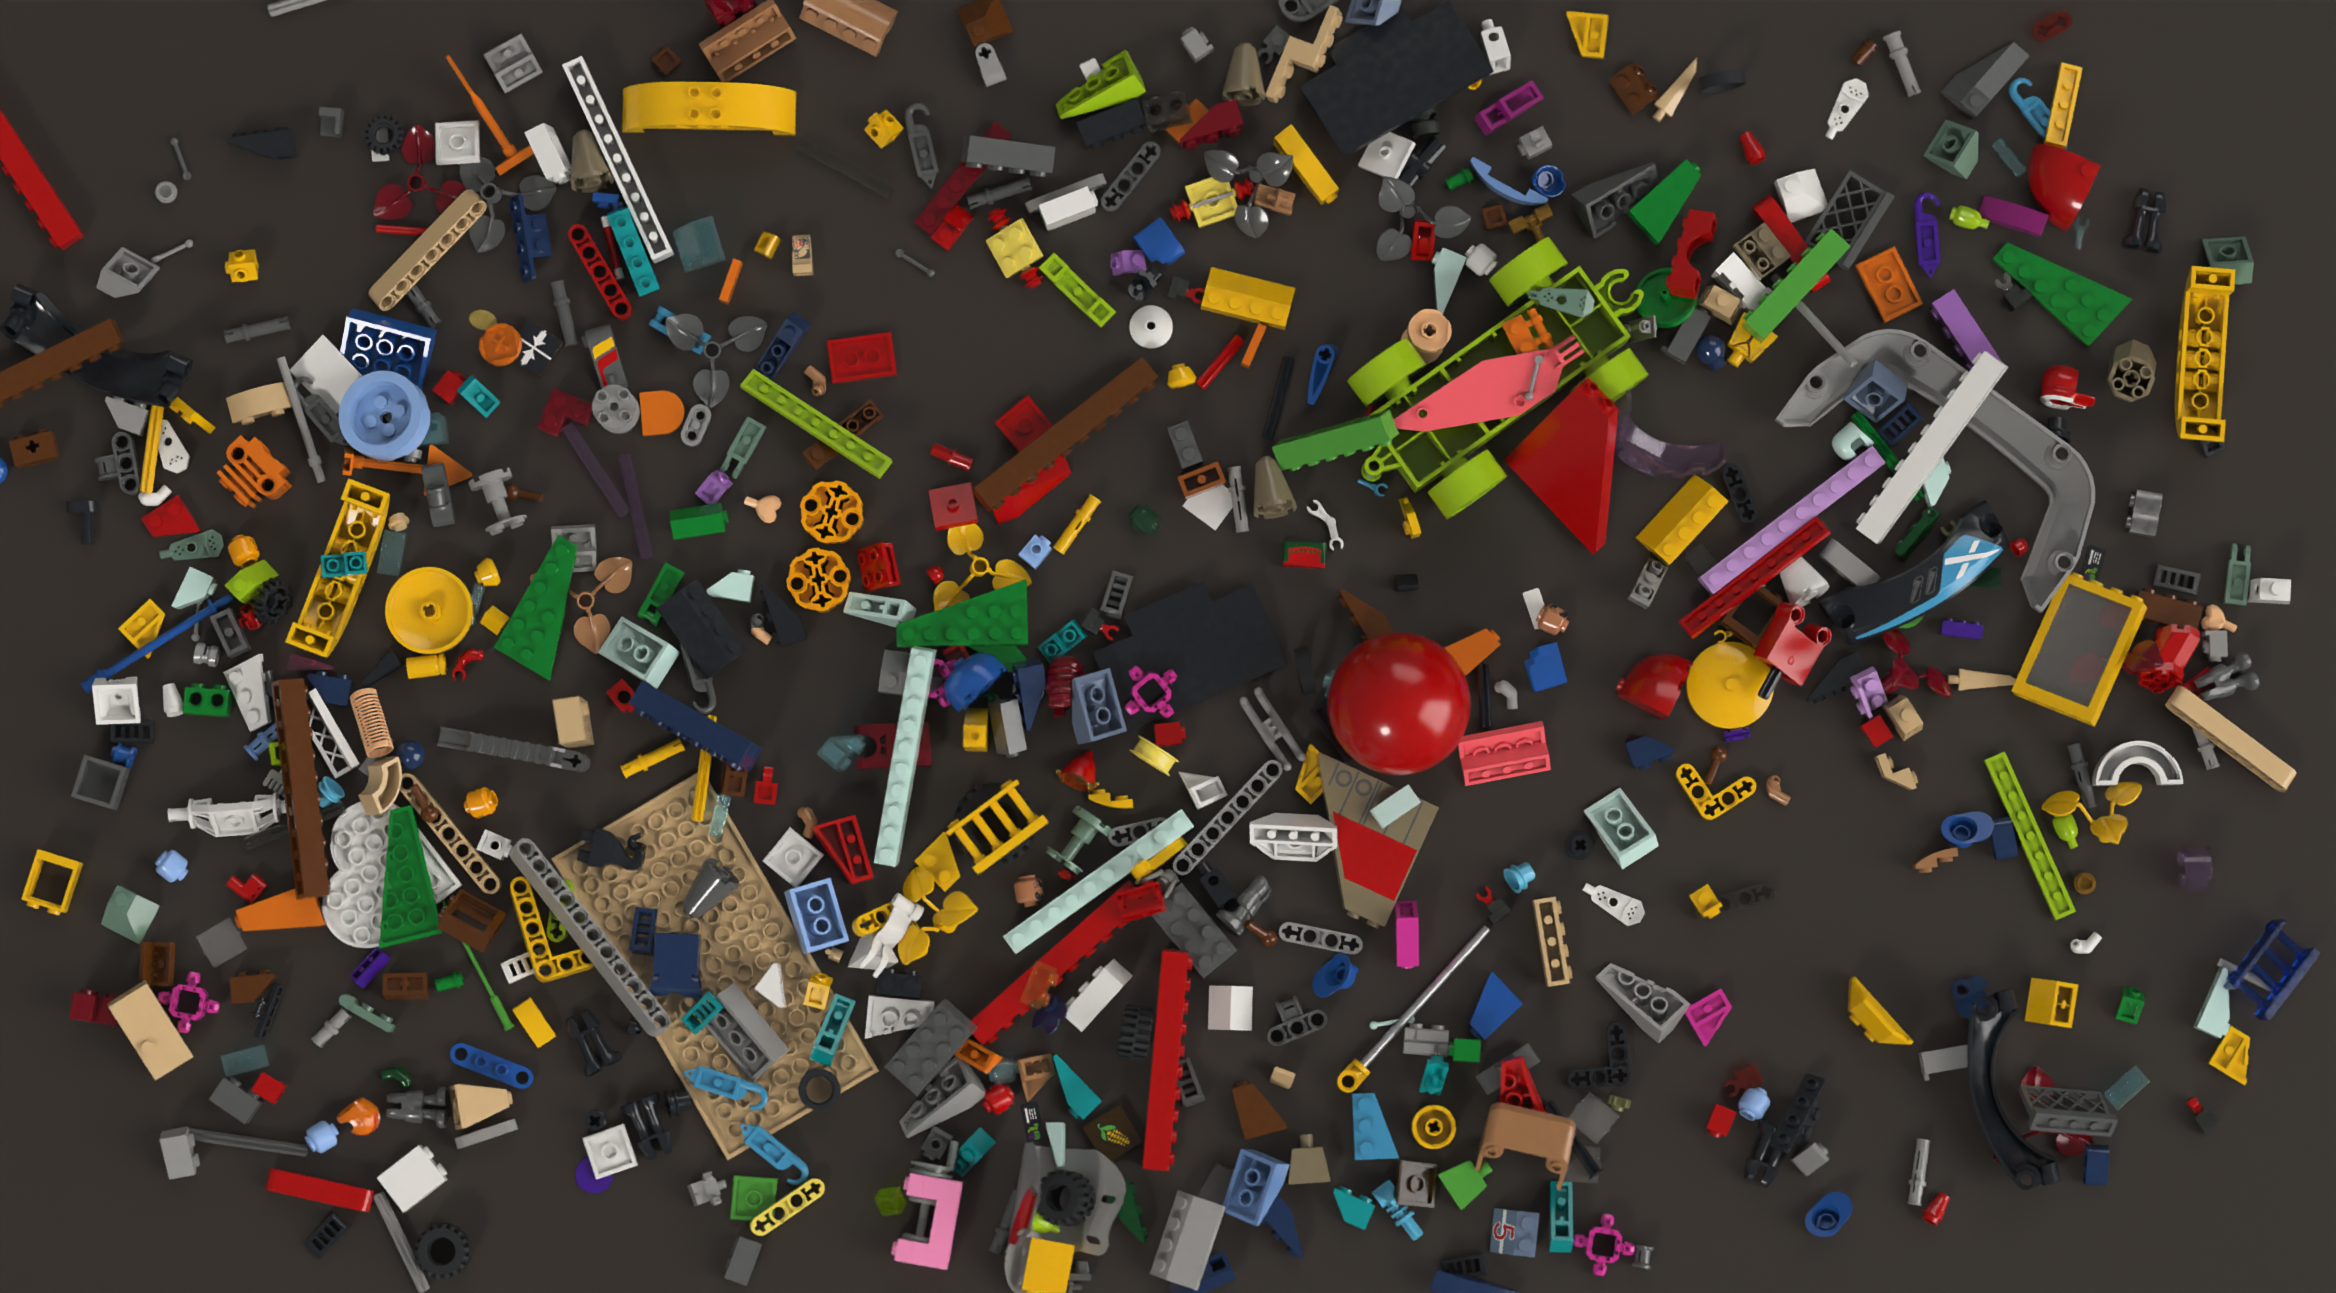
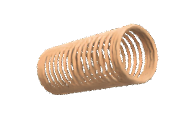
[349,688,394,758]

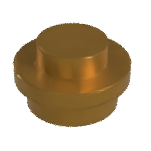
[2074,873,2096,894]

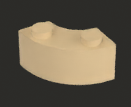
[226,382,292,425]
[358,756,402,815]

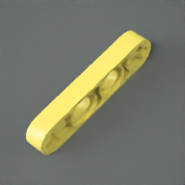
[750,1178,825,1236]

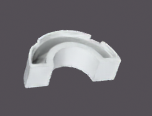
[2092,741,2183,786]

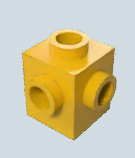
[864,109,904,149]
[225,249,259,282]

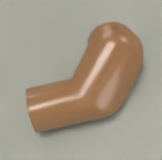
[804,365,826,397]
[1766,775,1791,806]
[797,807,818,839]

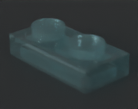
[2102,1065,2150,1111]

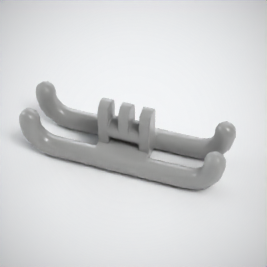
[1240,687,1306,771]

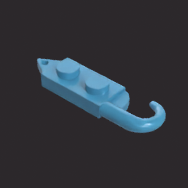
[2009,78,2067,150]
[684,1066,768,1110]
[740,1123,809,1185]

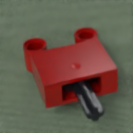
[1753,602,1832,700]

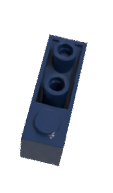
[754,312,812,381]
[1010,659,1046,731]
[1261,1195,1303,1259]
[1168,1251,1237,1293]

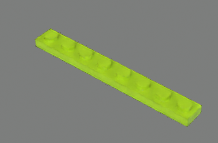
[740,369,893,479]
[1984,751,2076,920]

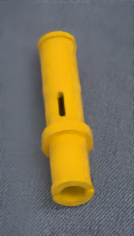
[1053,494,1101,555]
[620,738,685,778]

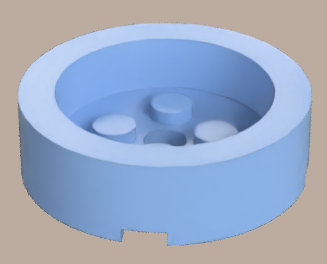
[339,371,430,462]

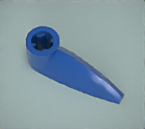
[1307,344,1339,405]

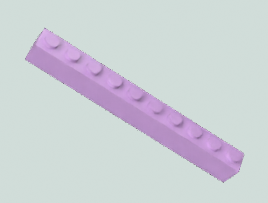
[1698,446,1886,596]

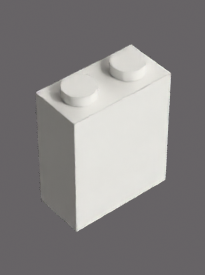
[1039,186,1098,232]
[377,1145,448,1213]

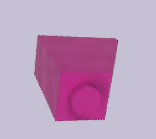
[1394,901,1419,969]

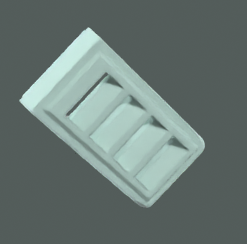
[1045,1122,1065,1167]

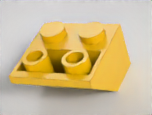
[2024,978,2078,1028]

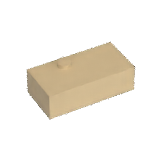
[553,696,594,749]
[107,980,193,1081]

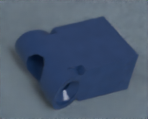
[649,933,703,998]

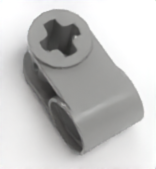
[975,43,1006,87]

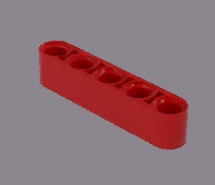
[1752,195,1831,293]
[568,224,633,321]
[265,1168,374,1212]

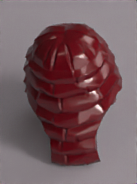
[1044,656,1086,718]

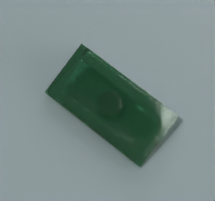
[1968,567,2001,590]

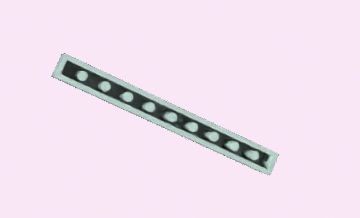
[874,646,936,867]
[1003,809,1194,954]

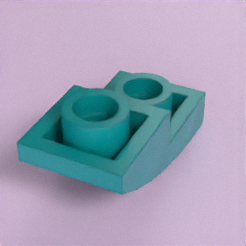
[320,551,367,578]
[1037,619,1087,664]

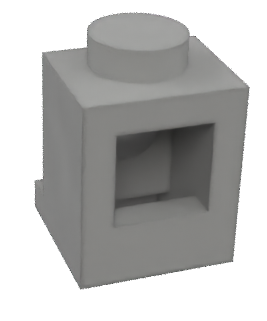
[1181,27,1214,63]
[2201,630,2228,662]

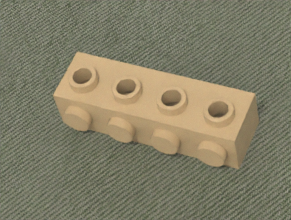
[1532,896,1572,987]

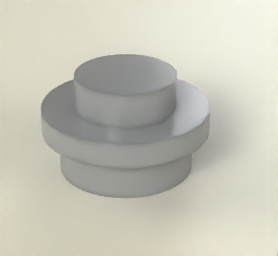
[155,181,177,203]

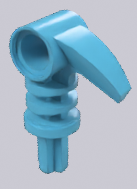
[1371,1180,1423,1240]

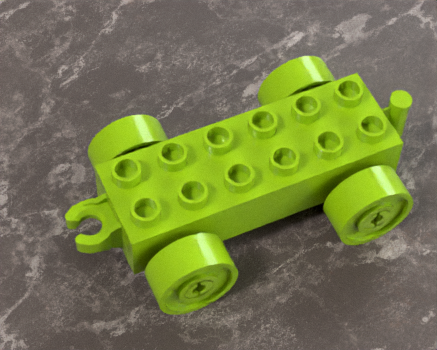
[1347,237,1649,519]

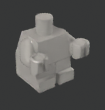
[687,1171,727,1206]

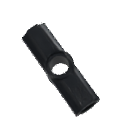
[1398,135,1446,187]

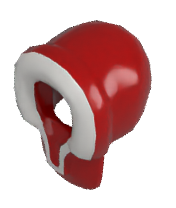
[2039,364,2095,410]

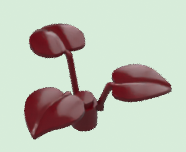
[373,124,467,220]
[2069,601,2164,687]
[1880,629,1953,698]
[1993,1066,2094,1163]

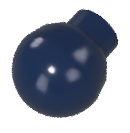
[1696,335,1727,371]
[390,740,425,770]

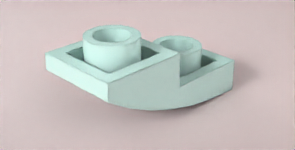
[1370,784,1421,829]

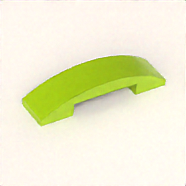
[1039,253,1116,328]

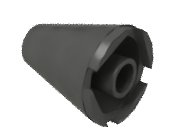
[682,857,741,918]

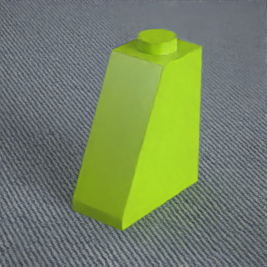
[225,559,279,604]

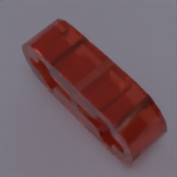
[2032,11,2072,42]

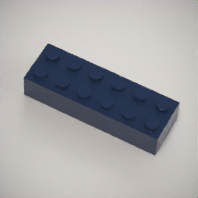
[629,681,762,772]

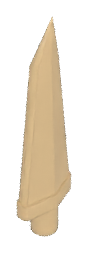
[1653,58,1697,122]
[1947,669,2016,691]

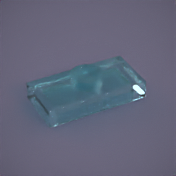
[377,530,407,577]
[221,1045,270,1077]

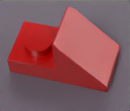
[931,204,974,251]
[1410,220,1435,261]

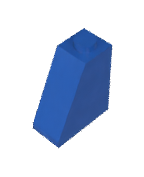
[1469,972,1523,1040]

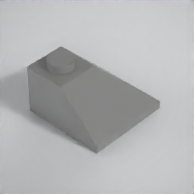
[96,247,160,298]

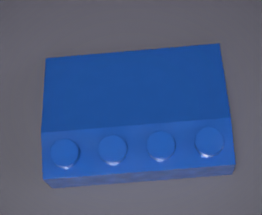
[340,308,437,390]

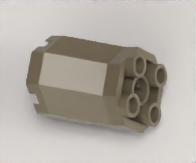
[2107,340,2157,403]

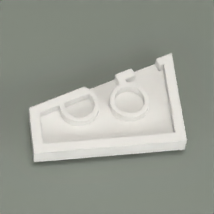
[223,654,271,732]
[865,994,935,1039]

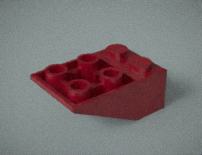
[1180,99,1243,151]

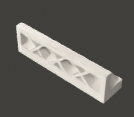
[306,688,359,779]

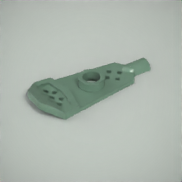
[1528,288,1595,318]
[159,529,224,561]

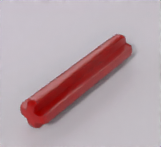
[1196,335,1244,389]

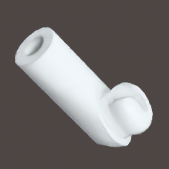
[2070,932,2102,954]

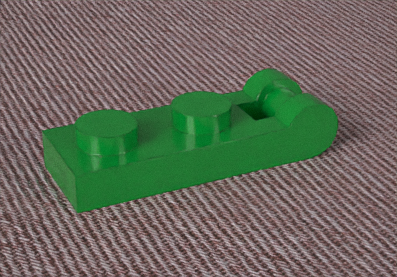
[637,562,685,627]

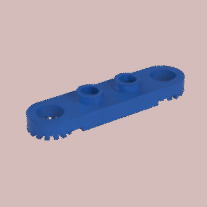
[450,1043,534,1089]

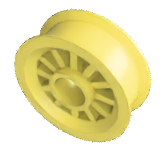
[1129,736,1179,776]

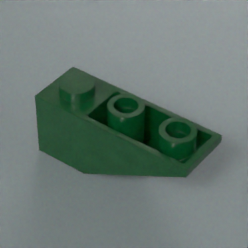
[1106,1178,1148,1244]

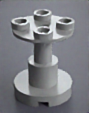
[592,385,641,434]
[468,468,527,536]

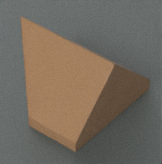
[1017,1053,1056,1103]

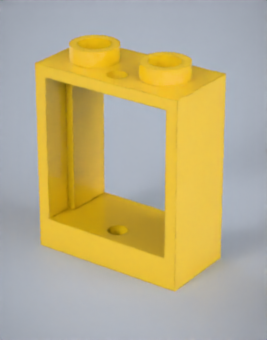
[21,849,83,916]

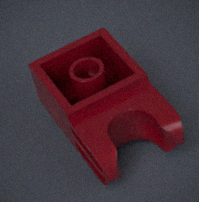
[704,0,757,29]
[854,722,932,770]

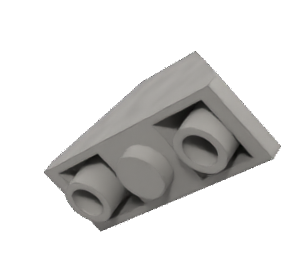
[1627,557,1668,609]

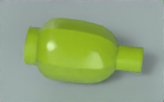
[1949,206,1990,229]
[2052,814,2078,849]
[1031,1209,1060,1234]

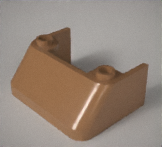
[1475,1102,1576,1190]

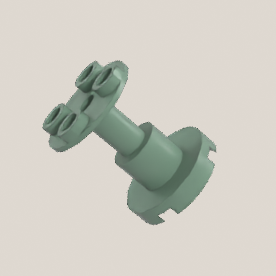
[1046,805,1112,875]

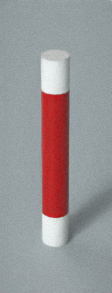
[601,216,625,281]

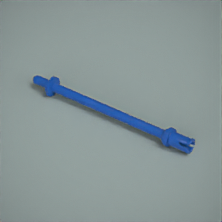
[80,594,234,694]

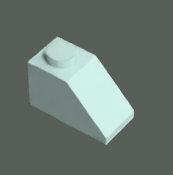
[1922,458,1951,507]
[171,567,218,609]
[706,569,755,603]

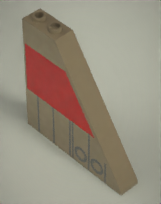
[1316,753,1439,929]

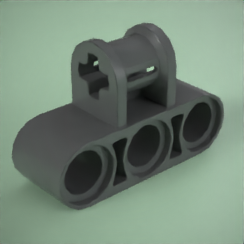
[94,432,141,496]
[421,463,456,527]
[1267,995,1327,1046]
[1475,1043,1540,1095]

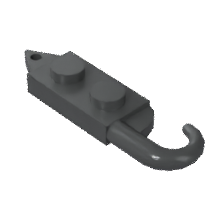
[904,103,939,189]
[293,376,350,447]
[679,644,716,714]

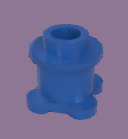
[110,743,138,769]

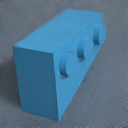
[1351,1093,1399,1160]

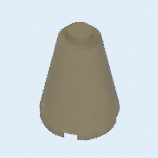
[1222,43,1265,106]
[570,129,614,193]
[1253,456,1297,519]

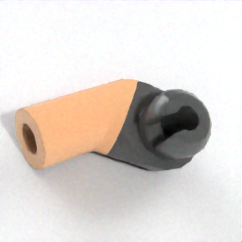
[750,613,773,645]

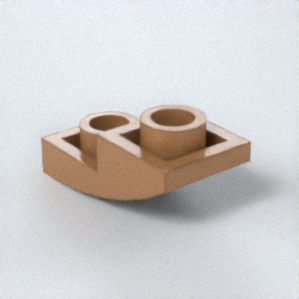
[1912,848,1958,873]

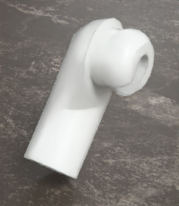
[138,485,172,506]

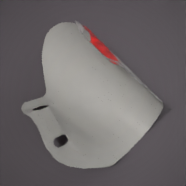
[1005,1142,1126,1293]

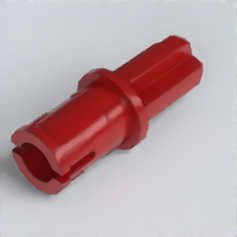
[930,443,974,472]

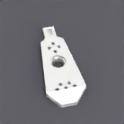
[1825,78,1869,140]
[158,419,190,474]
[1582,883,1645,926]

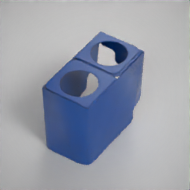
[1133,217,1185,265]
[1524,642,1568,693]

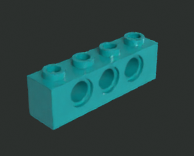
[607,206,660,297]

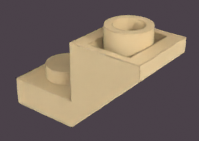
[1874,753,1918,790]

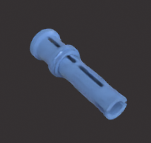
[243,722,278,761]

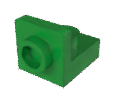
[2115,987,2145,1025]

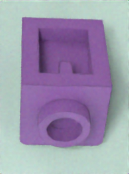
[695,470,733,505]

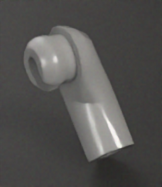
[1494,680,1518,709]

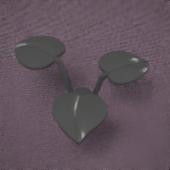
[1204,149,1293,238]
[460,157,556,253]
[1376,176,1471,261]
[666,314,768,408]

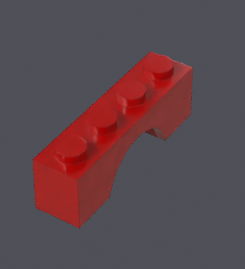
[1666,209,1718,299]

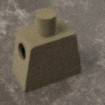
[1288,1134,1330,1184]

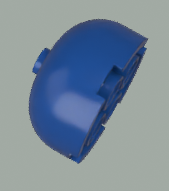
[944,652,1008,713]

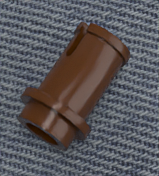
[1850,39,1877,67]

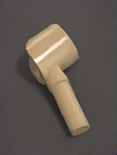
[825,947,844,963]

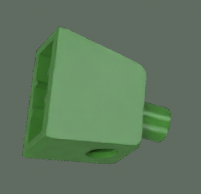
[1437,1160,1493,1210]

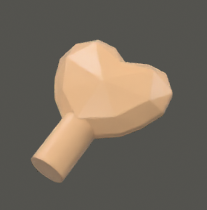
[744,495,781,523]
[2200,604,2237,633]

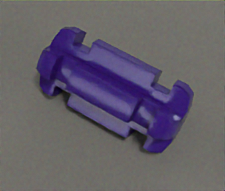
[1723,726,1751,743]

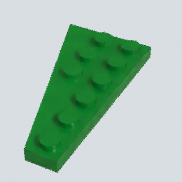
[1992,242,2132,347]
[494,535,578,681]
[896,579,1028,648]
[379,805,444,949]

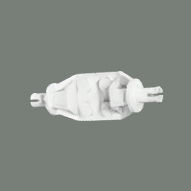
[168,792,286,837]

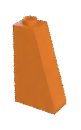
[1445,628,1501,676]
[234,889,327,932]

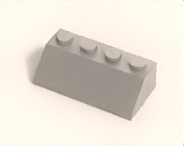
[700,983,790,1082]
[1150,1190,1226,1291]

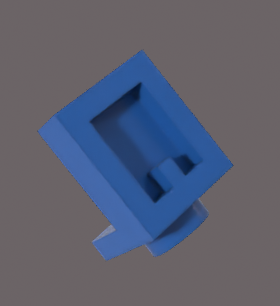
[592,192,624,211]

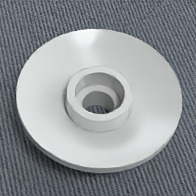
[1129,305,1173,349]

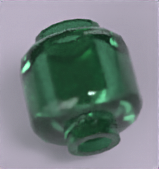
[1128,504,1160,536]

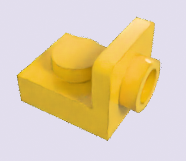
[1689,884,1723,919]
[804,973,833,1010]

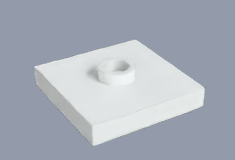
[435,120,480,165]
[1358,132,1415,179]
[763,827,824,888]
[582,1124,638,1180]

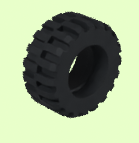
[953,782,1036,866]

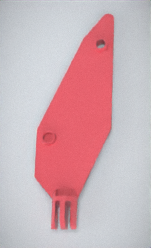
[1393,334,1585,431]

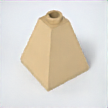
[448,1084,513,1130]

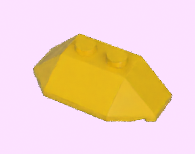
[1848,976,1914,1045]

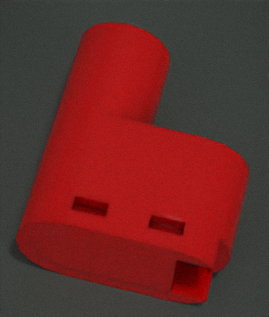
[226,873,268,905]

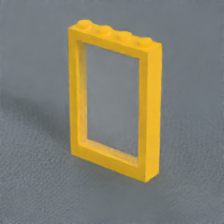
[2011,572,2147,727]

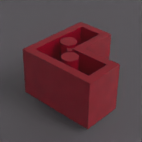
[537,388,594,439]
[69,989,120,1026]

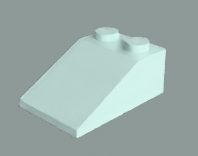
[598,616,680,689]
[1584,788,1659,869]

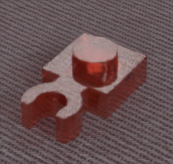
[1723,1063,1765,1097]

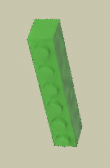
[1742,229,1850,343]
[1272,410,1399,471]

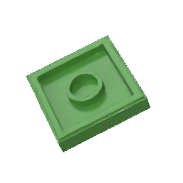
[730,1175,778,1223]

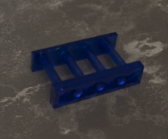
[2223,919,2321,1020]

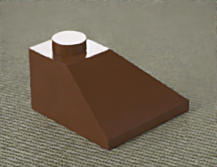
[957,0,1014,49]

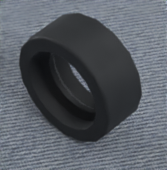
[798,1069,840,1111]

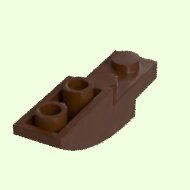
[801,399,884,471]

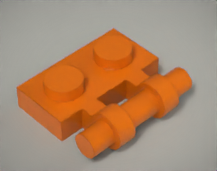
[1501,308,1554,355]

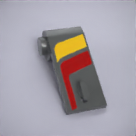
[582,323,628,388]

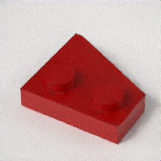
[141,495,201,537]

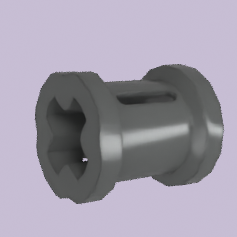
[1631,1244,1654,1269]

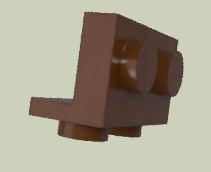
[1608,63,1659,115]
[138,942,175,986]

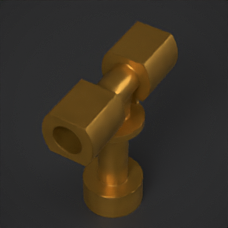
[1508,203,1553,243]

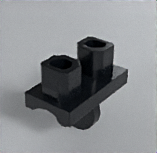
[1127,266,1161,301]

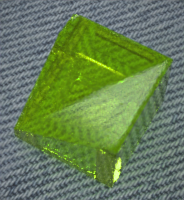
[874,1187,906,1216]

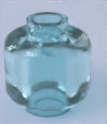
[988,1055,1020,1084]

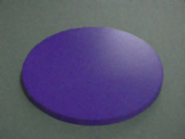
[575,1157,613,1194]

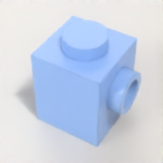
[1018,535,1052,570]

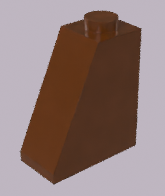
[1231,1080,1287,1140]

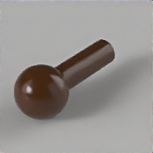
[505,484,543,502]
[1704,746,1728,786]
[410,783,438,823]
[1244,919,1278,947]

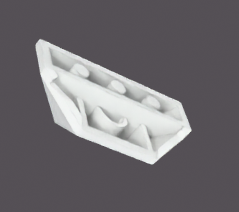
[1250,813,1337,862]

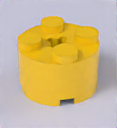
[1411,1105,1456,1149]

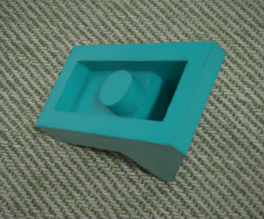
[457,375,501,418]

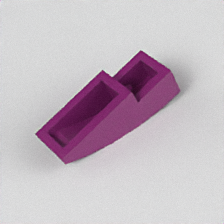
[1474,80,1544,136]
[1978,196,2049,238]

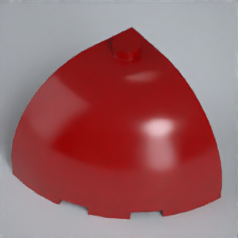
[2027,144,2101,232]
[1615,653,1693,720]

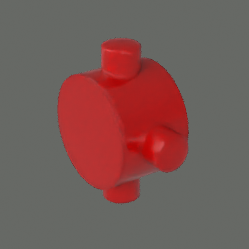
[1058,869,1076,882]

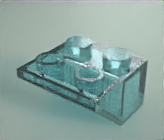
[672,216,726,273]
[816,735,867,773]

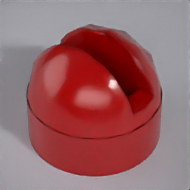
[2010,538,2029,557]
[926,566,944,585]

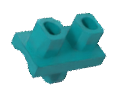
[1419,1055,1449,1096]

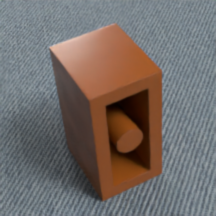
[1177,461,1226,500]

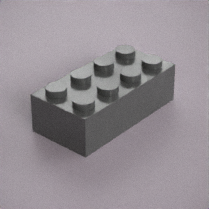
[960,135,1056,177]
[1151,883,1237,979]
[885,998,978,1096]

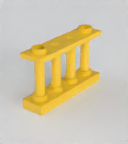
[946,779,1049,875]

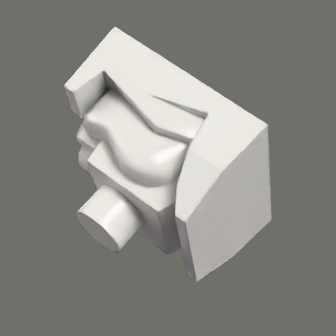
[92,677,141,725]

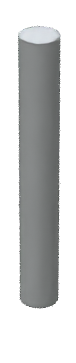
[2216,958,2279,994]

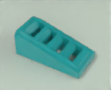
[681,991,724,1035]

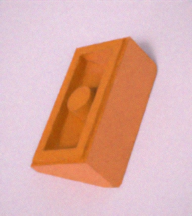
[954,1038,1003,1074]

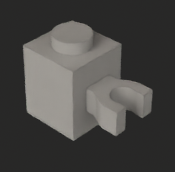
[1517,126,1553,160]

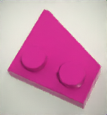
[1685,988,1732,1047]

